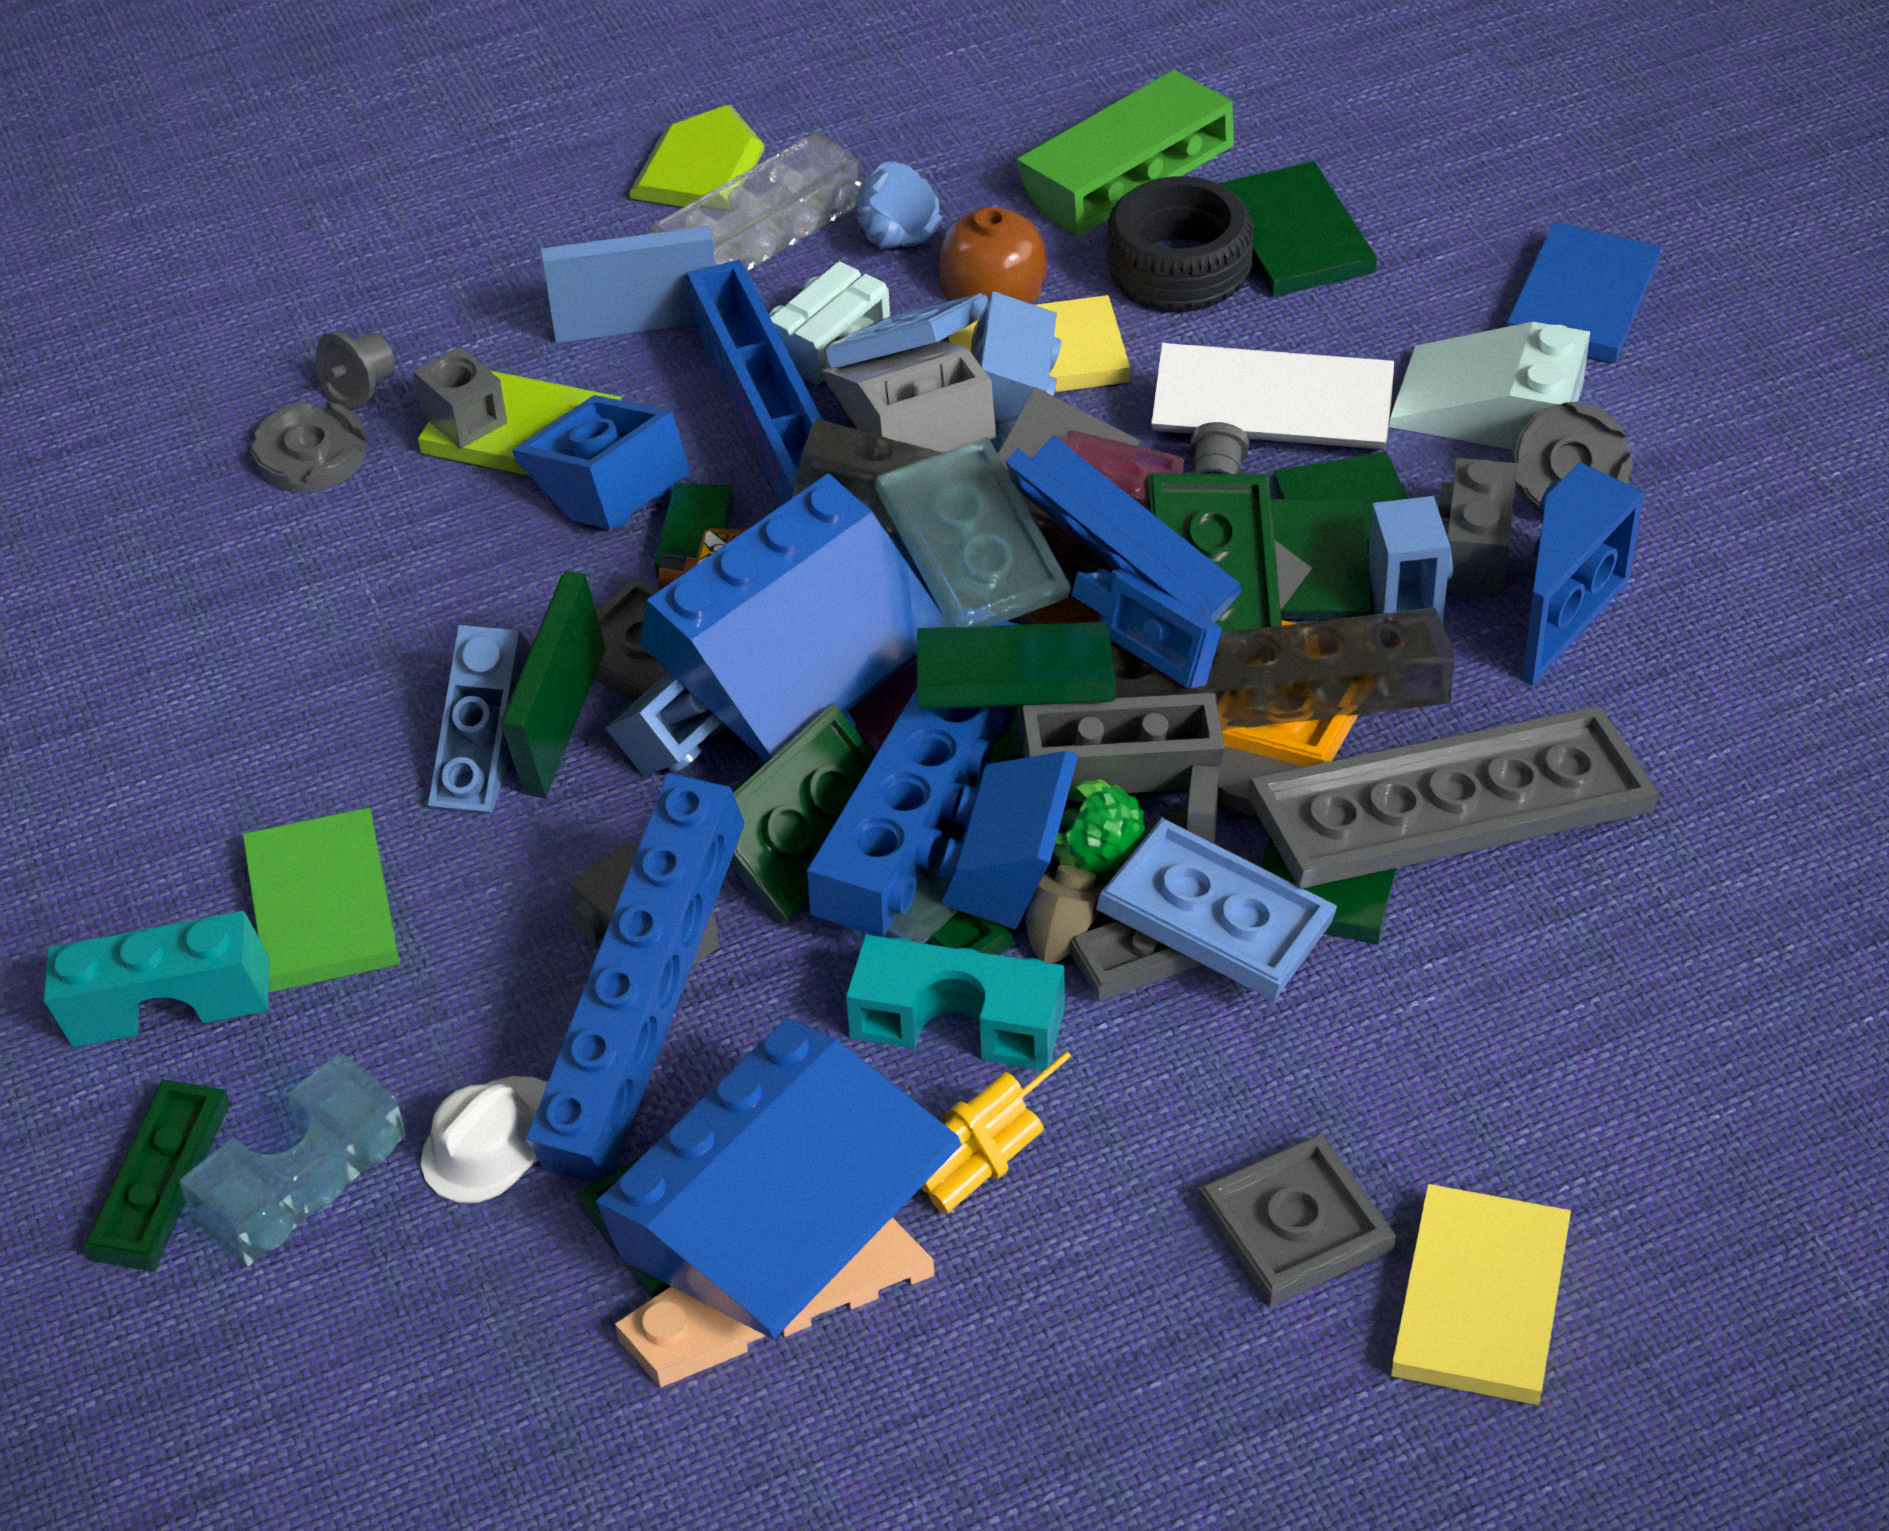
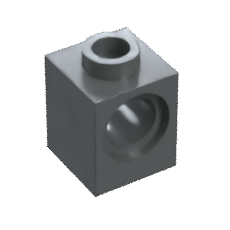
[413,346,508,449]

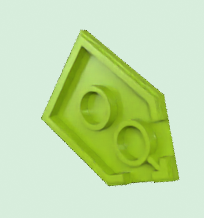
[629,105,764,214]

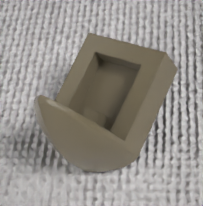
[1026,865,1106,964]

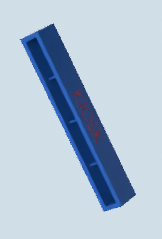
[687,259,867,507]

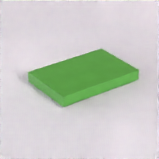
[243,807,400,993]

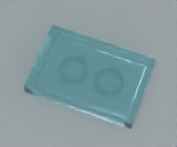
[875,437,1071,627]

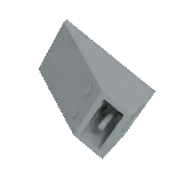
[822,341,996,473]

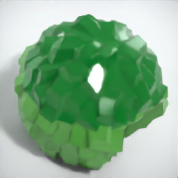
[1051,779,1147,882]

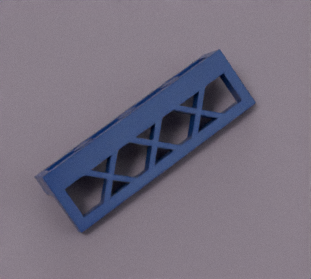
[1005,435,1242,623]

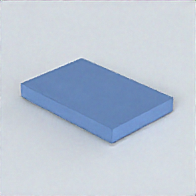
[541,226,715,343]
[825,293,988,369]
[1097,818,1337,1001]

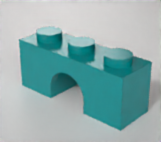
[44,911,270,1048]
[846,935,1065,1070]

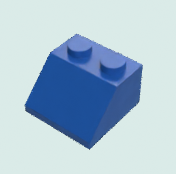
[512,395,691,529]
[937,751,1078,929]

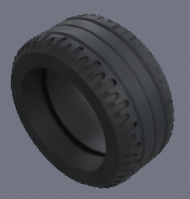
[1107,176,1253,312]

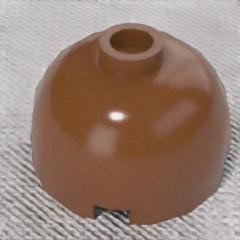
[938,207,1048,303]

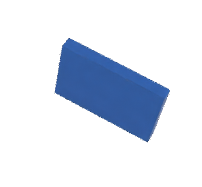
[1507,222,1662,363]

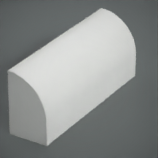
[1152,343,1394,450]

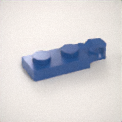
[1071,569,1222,688]

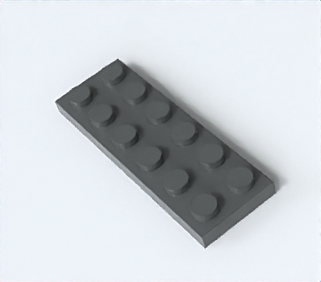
[1248,706,1659,889]

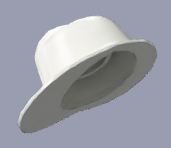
[421,1076,548,1203]

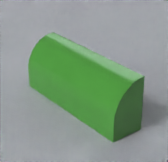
[1017,70,1234,237]

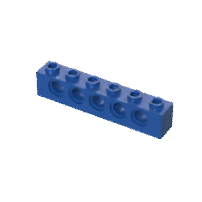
[807,609,1019,937]
[526,773,745,1183]

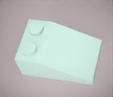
[1389,322,1590,450]

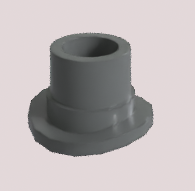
[316,331,395,409]

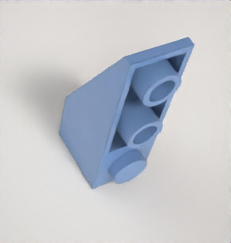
[428,625,532,814]

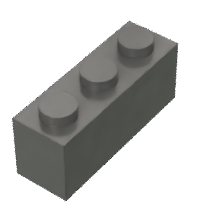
[1014,693,1225,793]

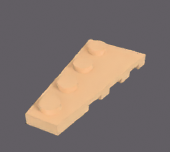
[615,1217,935,1388]

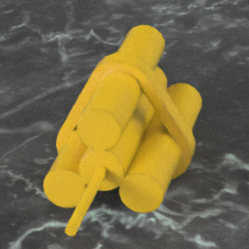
[920,1052,1071,1214]

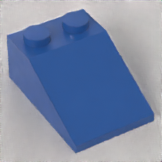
[1522,462,1644,686]

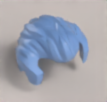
[854,161,943,249]

